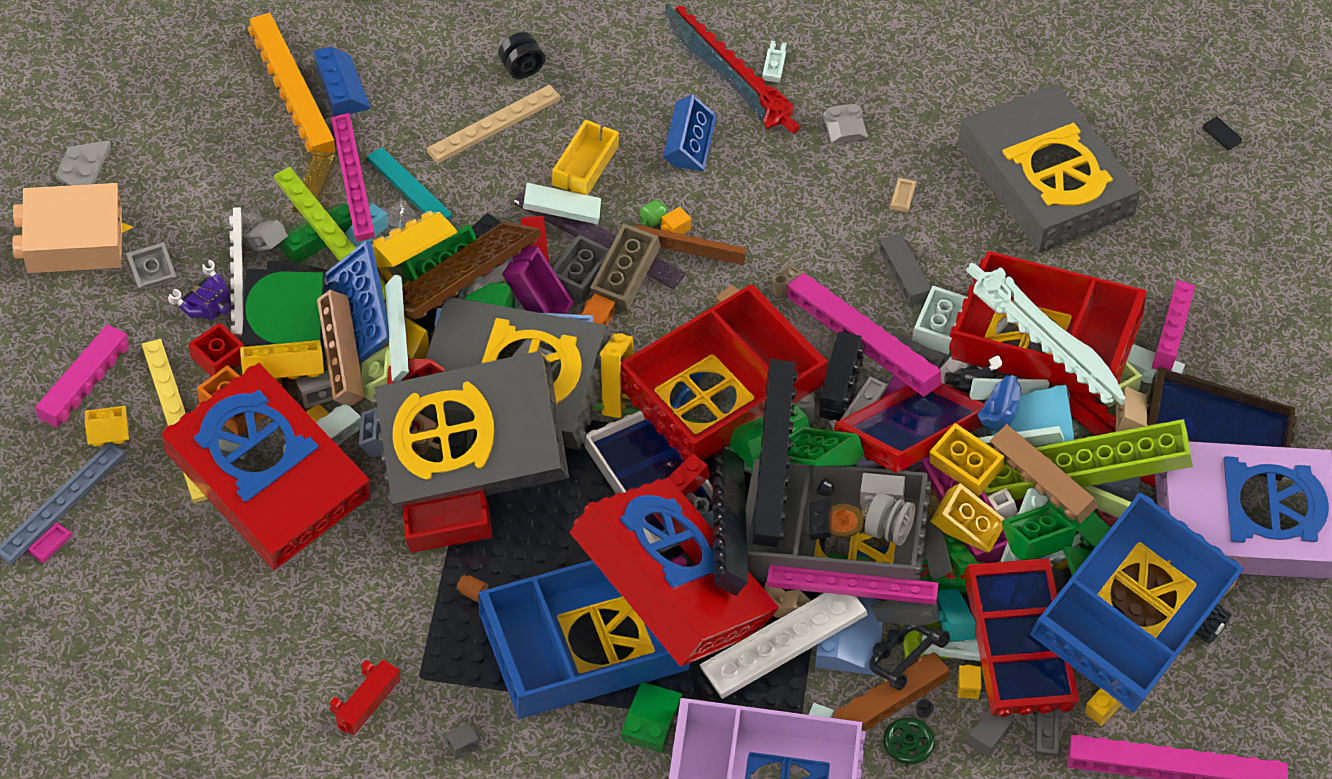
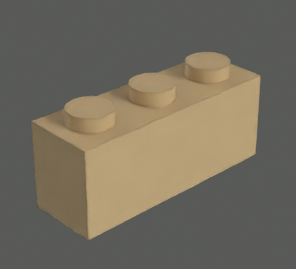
[1116,386,1148,432]

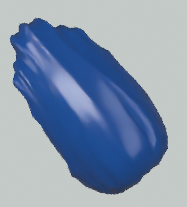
[978,375,1021,431]

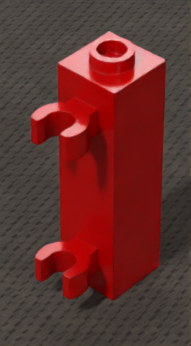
[329,659,401,735]

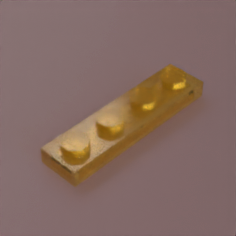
[293,151,334,213]

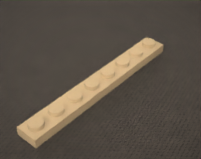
[427,85,560,164]

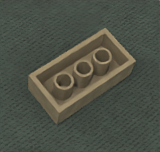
[590,223,661,311]

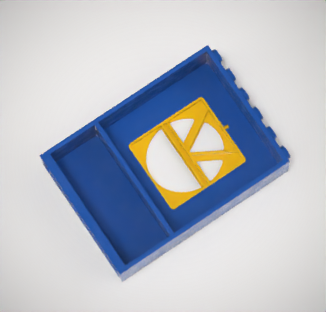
[1030,492,1244,713]
[479,560,690,719]

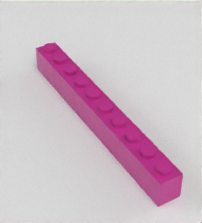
[787,273,941,397]
[1067,735,1288,779]

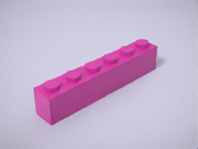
[1151,280,1196,371]
[35,324,129,428]

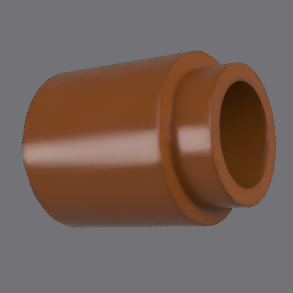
[457,575,488,603]

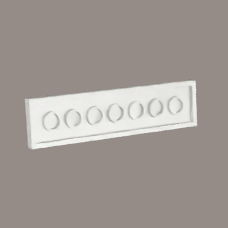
[700,593,868,699]

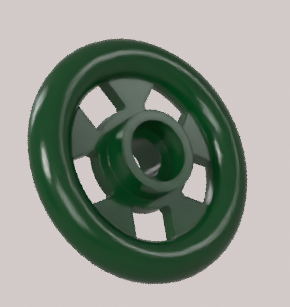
[883,718,935,764]

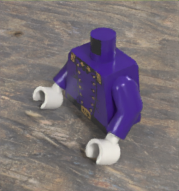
[168,260,231,320]

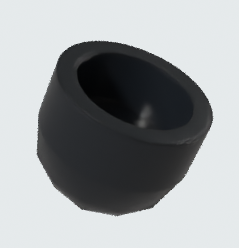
[816,478,834,497]
[916,699,933,718]

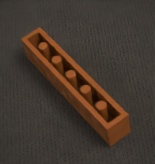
[832,652,950,731]

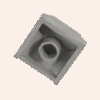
[823,104,868,144]
[126,242,176,289]

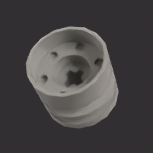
[865,493,915,545]

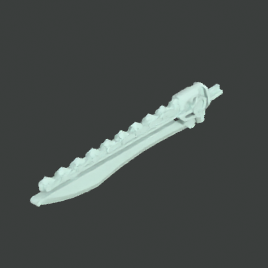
[966,263,1125,405]

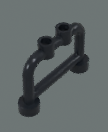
[869,625,950,690]

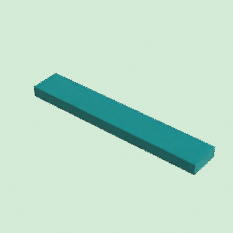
[367,147,452,220]

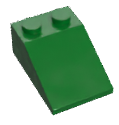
[621,682,682,753]

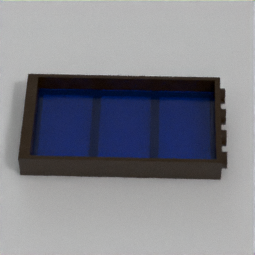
[1147,367,1297,481]

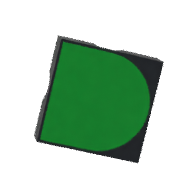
[242,269,327,353]

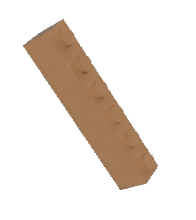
[317,290,365,406]
[990,424,1098,524]

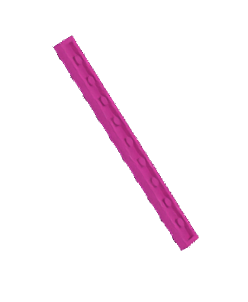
[331,113,375,242]

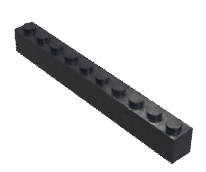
[752,359,798,548]
[711,446,748,596]

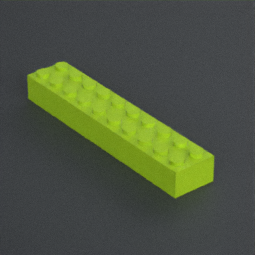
[985,419,1193,500]

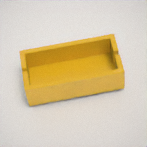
[552,119,619,195]

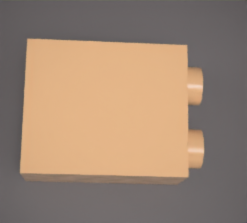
[12,183,122,273]

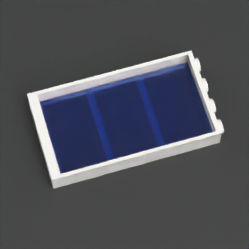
[585,411,713,554]

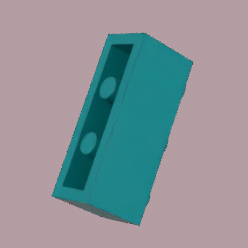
[937,589,976,642]

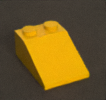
[930,483,1005,553]

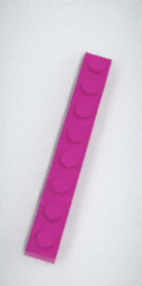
[767,565,938,605]

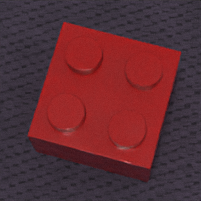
[189,322,245,377]

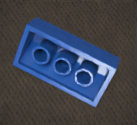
[314,47,370,116]
[663,94,717,171]

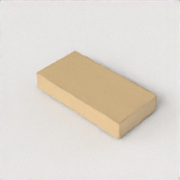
[890,177,916,213]

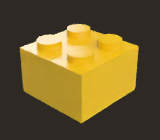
[85,406,129,446]

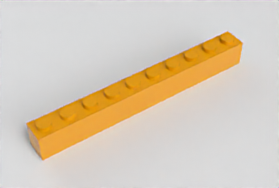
[248,13,335,158]

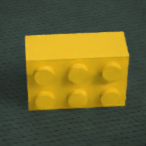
[930,423,1004,496]

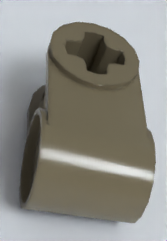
[772,263,807,298]

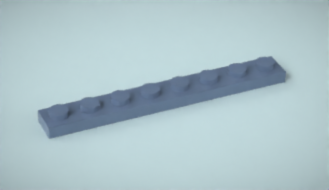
[0,442,126,565]

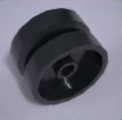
[498,32,545,79]

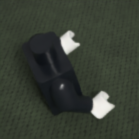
[944,356,1002,393]

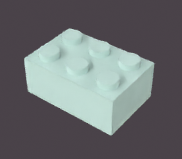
[912,286,968,355]

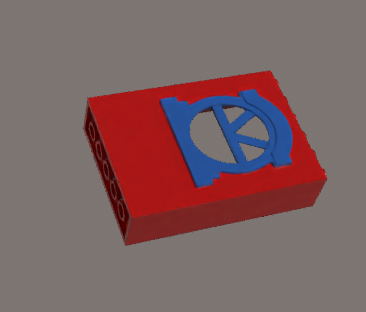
[162,362,371,571]
[570,477,779,667]

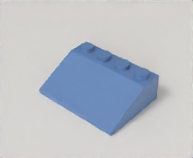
[815,593,883,675]

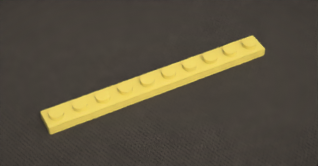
[142,339,208,503]

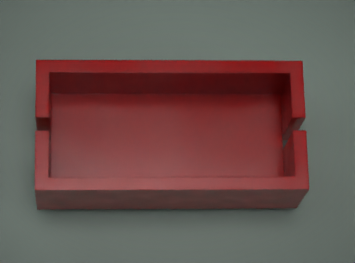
[403,490,492,553]

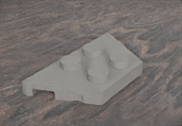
[56,141,111,186]

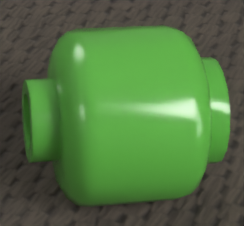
[639,200,668,228]

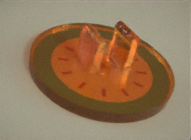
[831,504,864,538]

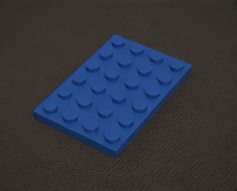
[326,241,389,365]

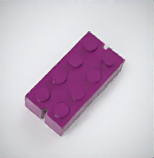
[502,246,574,314]

